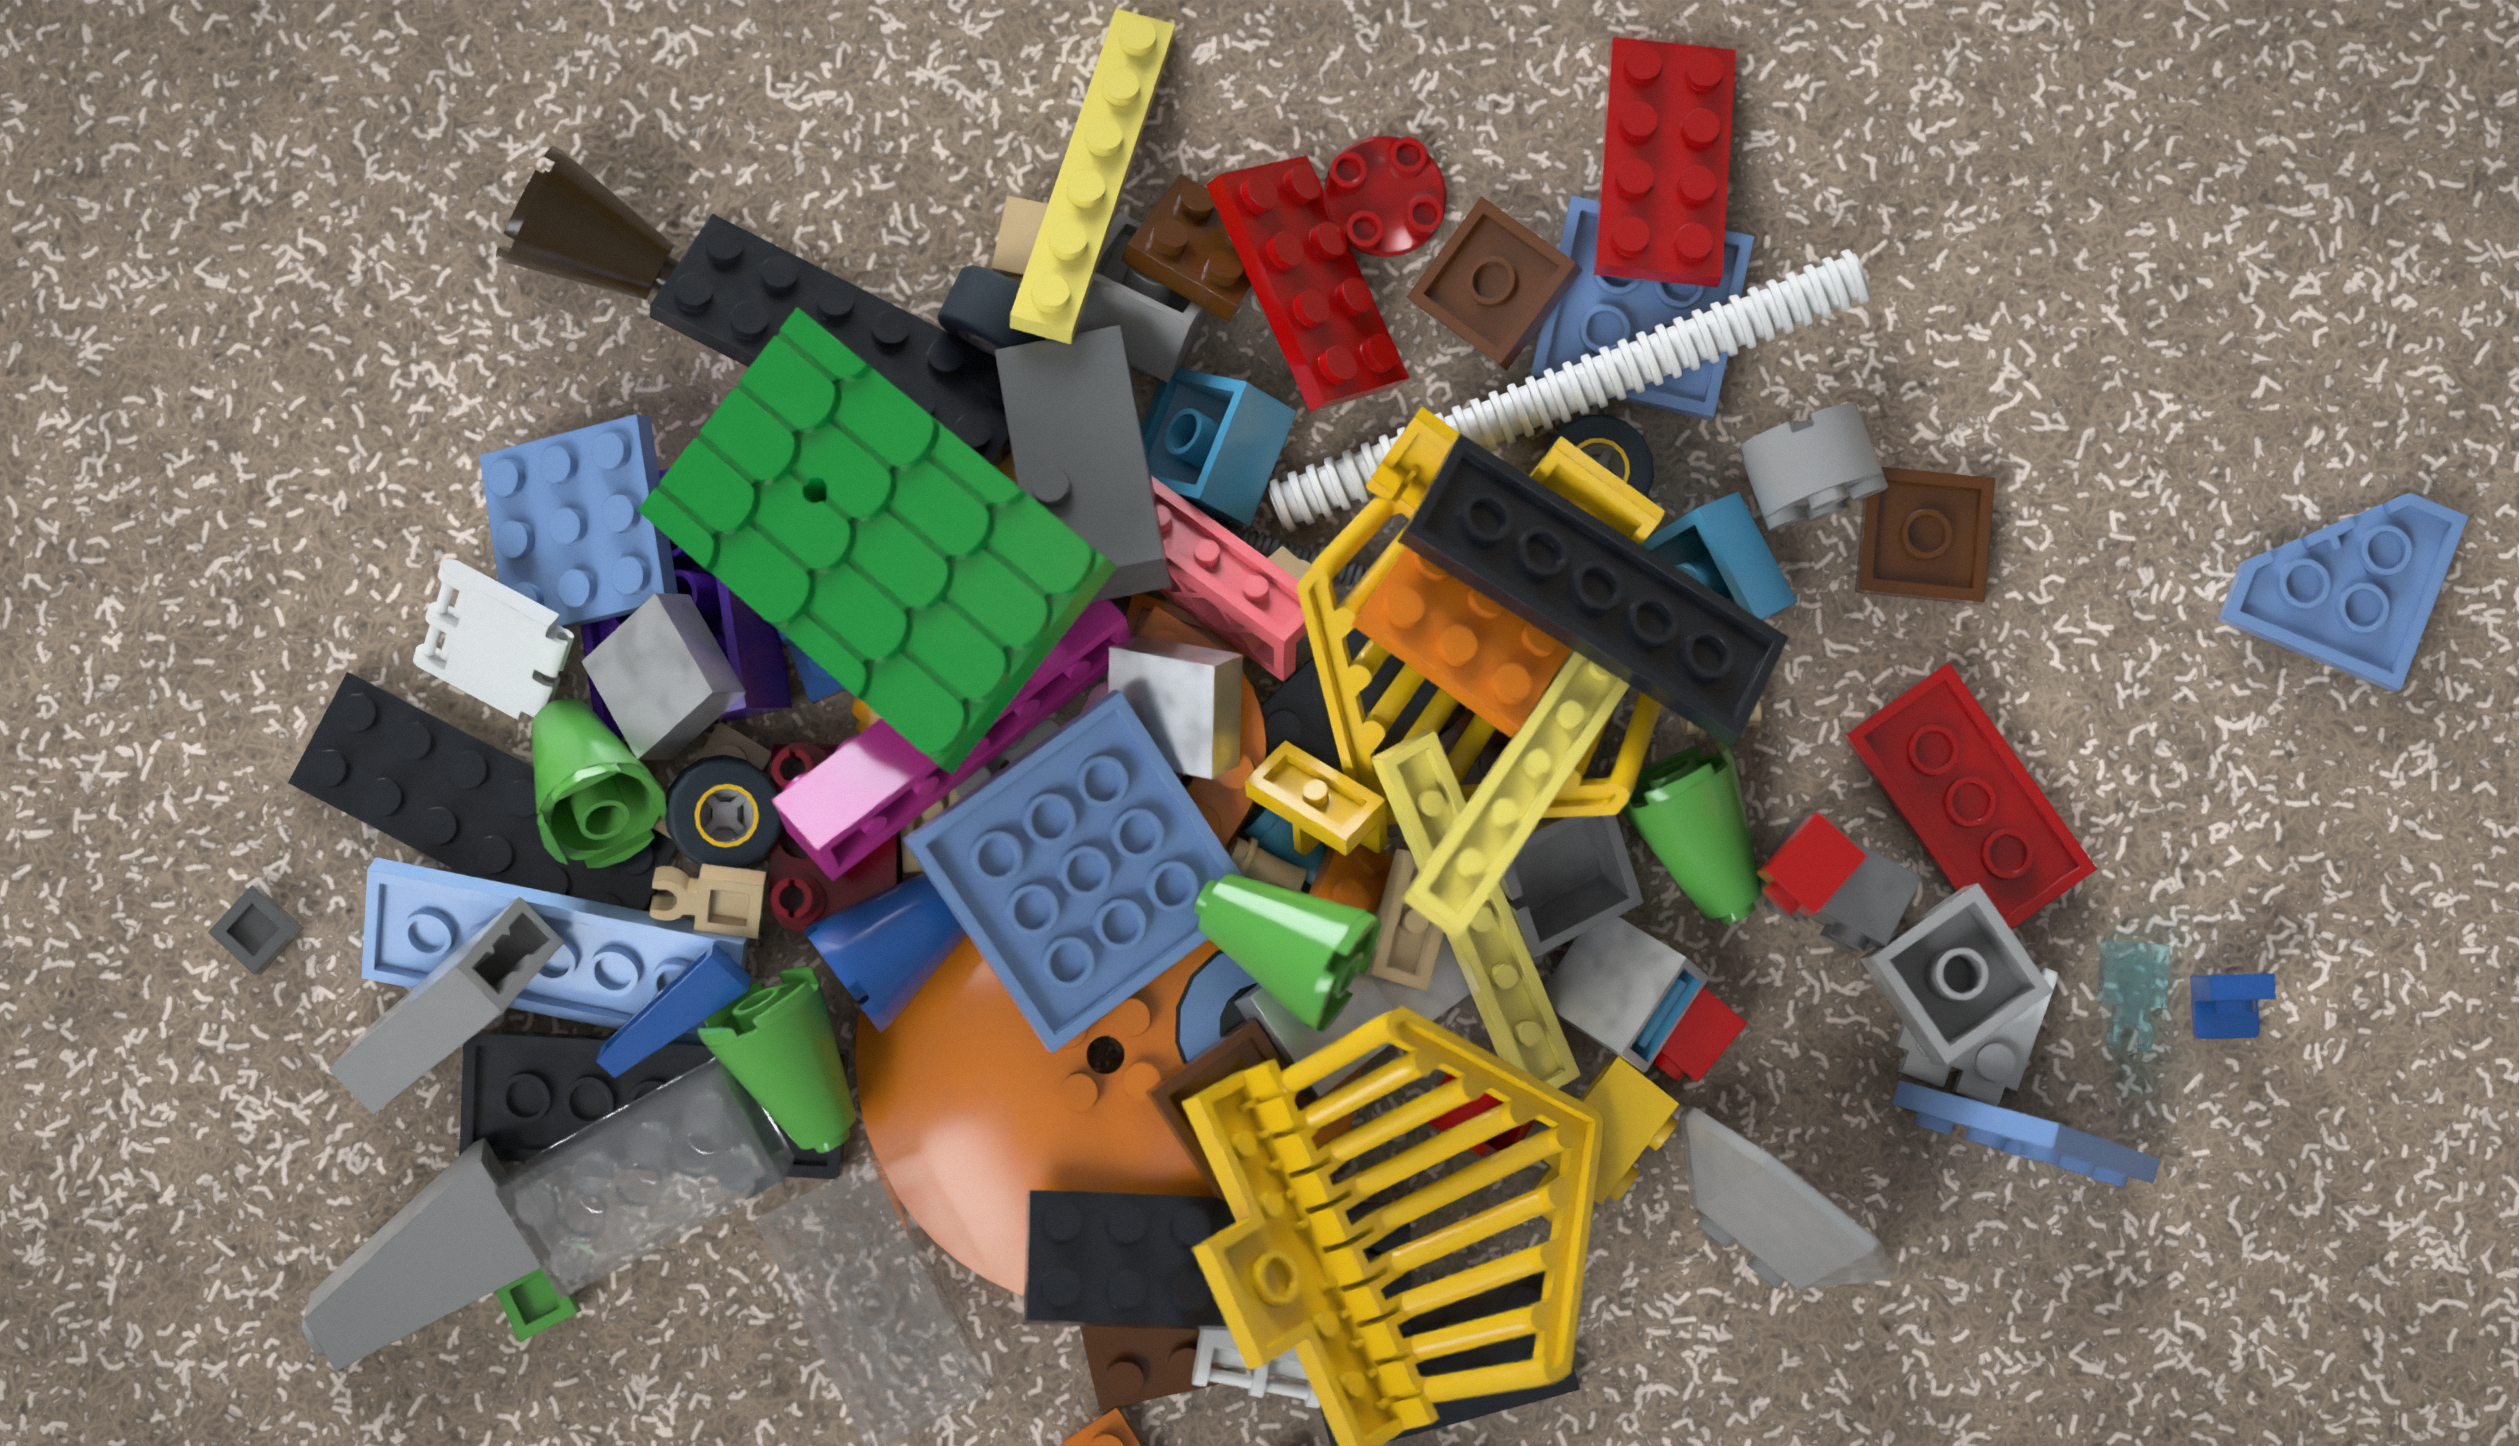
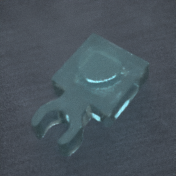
[2097,940,2170,1052]

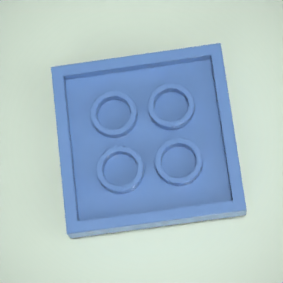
[1530,195,1754,421]
[479,414,678,629]

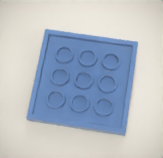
[903,690,1243,1053]

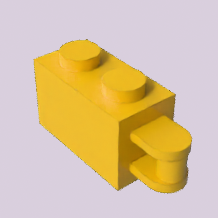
[1529,1055,1679,1224]

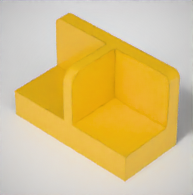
[1245,740,1388,856]

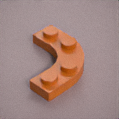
[1136,605,1269,850]

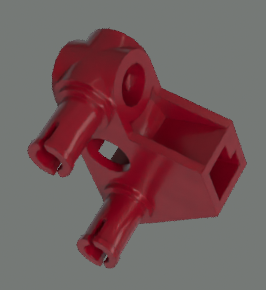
[769,741,903,933]

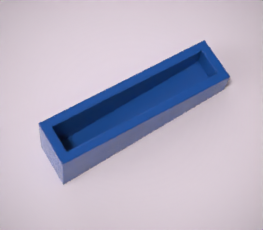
[596,942,751,1078]

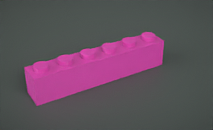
[772,599,1131,882]

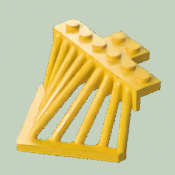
[1296,406,1665,825]
[1182,1006,1604,1446]

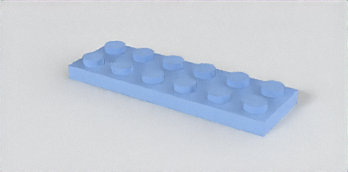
[361,858,749,1041]

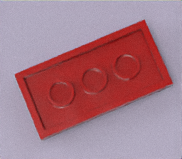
[1593,37,1736,287]
[1206,155,1410,412]
[1842,662,2097,930]

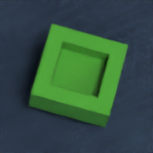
[495,1254,582,1342]

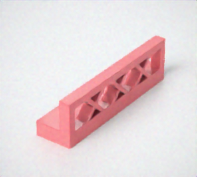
[1151,475,1308,682]

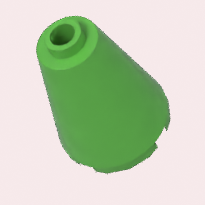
[531,698,667,868]
[1620,741,1762,925]
[1194,873,1383,1033]
[698,966,857,1153]

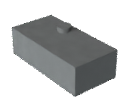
[995,325,1172,603]

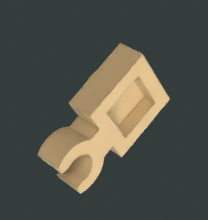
[649,864,766,939]

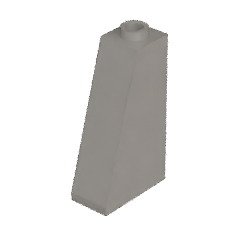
[328,896,564,1114]
[302,1137,546,1371]

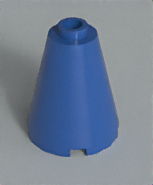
[803,872,967,1033]

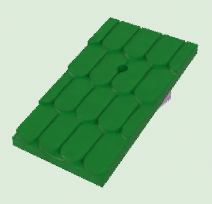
[637,307,1118,775]

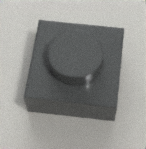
[208,885,304,975]

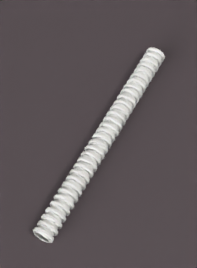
[1268,249,1870,532]

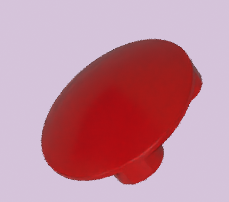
[1323,136,1447,257]

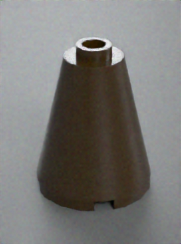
[496,146,679,300]

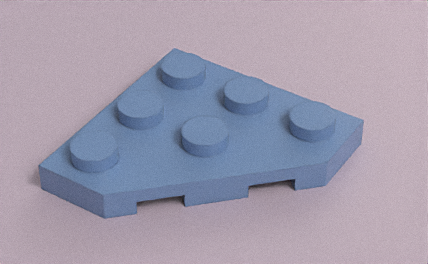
[2217,492,2469,692]
[1892,1080,2160,1188]

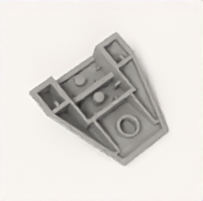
[1680,1106,1898,1290]

